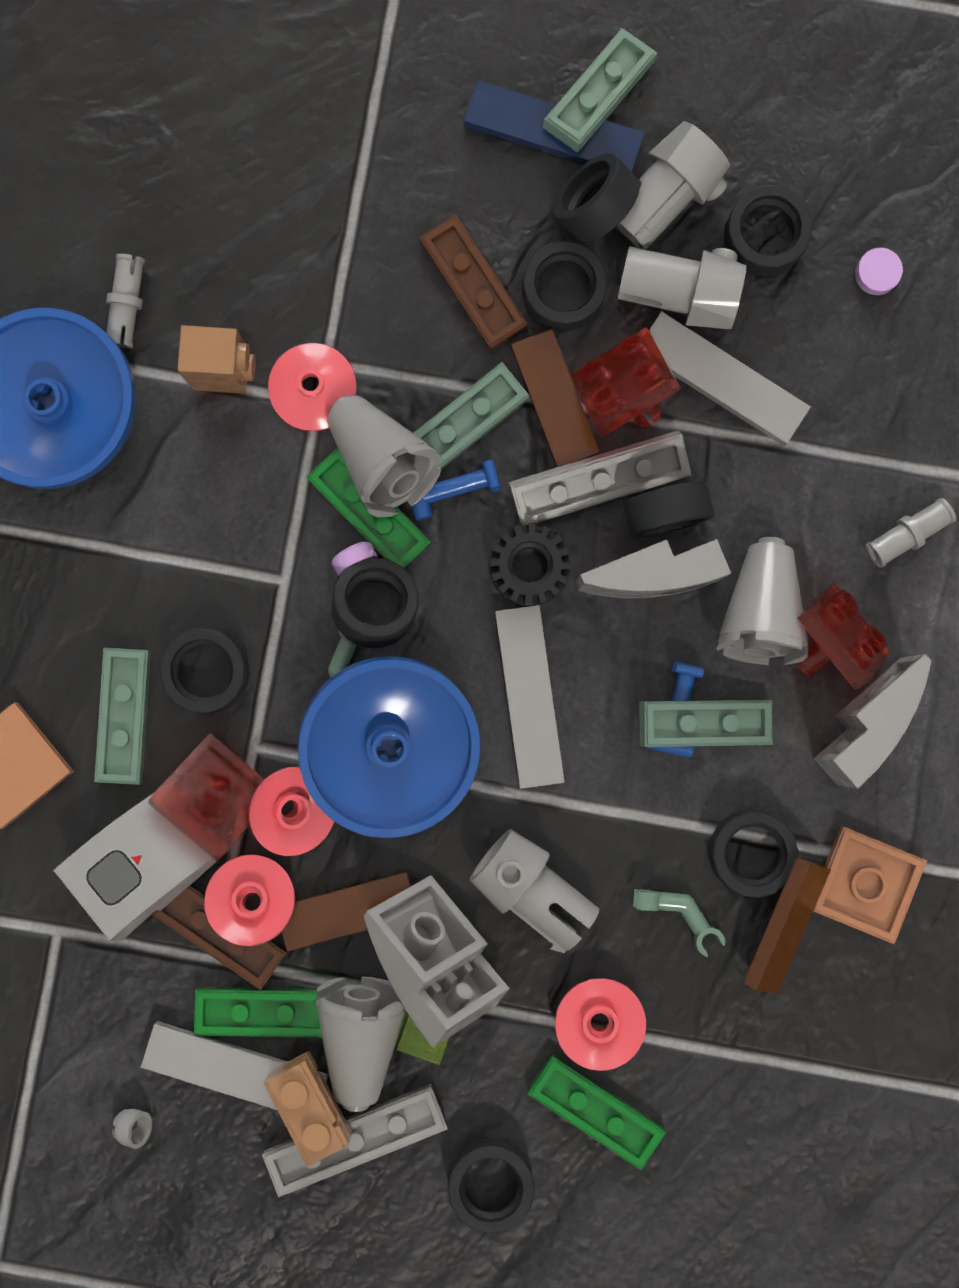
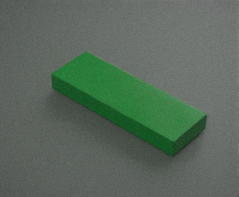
[306,447,431,569]
[194,987,322,1037]
[527,1053,666,1171]

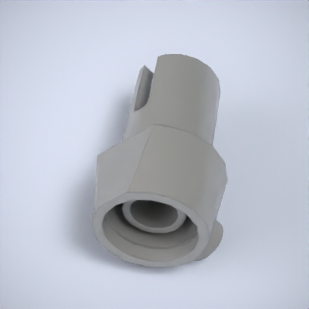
[616,121,730,250]
[618,246,747,329]
[469,829,599,953]

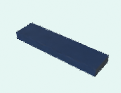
[464,80,645,172]

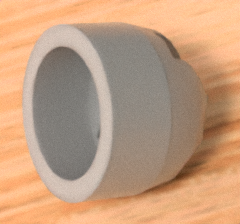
[112,1109,152,1149]

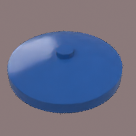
[0,308,136,489]
[297,656,480,838]

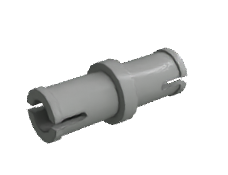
[106,254,145,349]
[865,498,956,568]

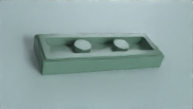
[542,28,657,153]
[414,362,530,470]
[94,648,151,785]
[639,700,773,747]

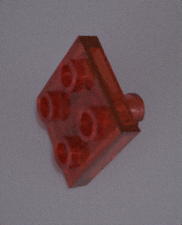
[571,327,681,437]
[796,583,890,690]
[148,733,265,862]

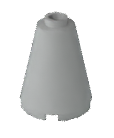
[327,395,441,518]
[716,537,809,665]
[315,977,406,1112]

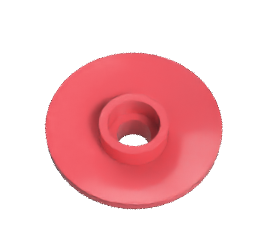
[268,343,357,431]
[249,767,334,856]
[204,855,295,946]
[555,978,646,1071]

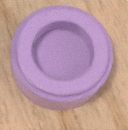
[855,248,903,295]
[331,541,378,577]

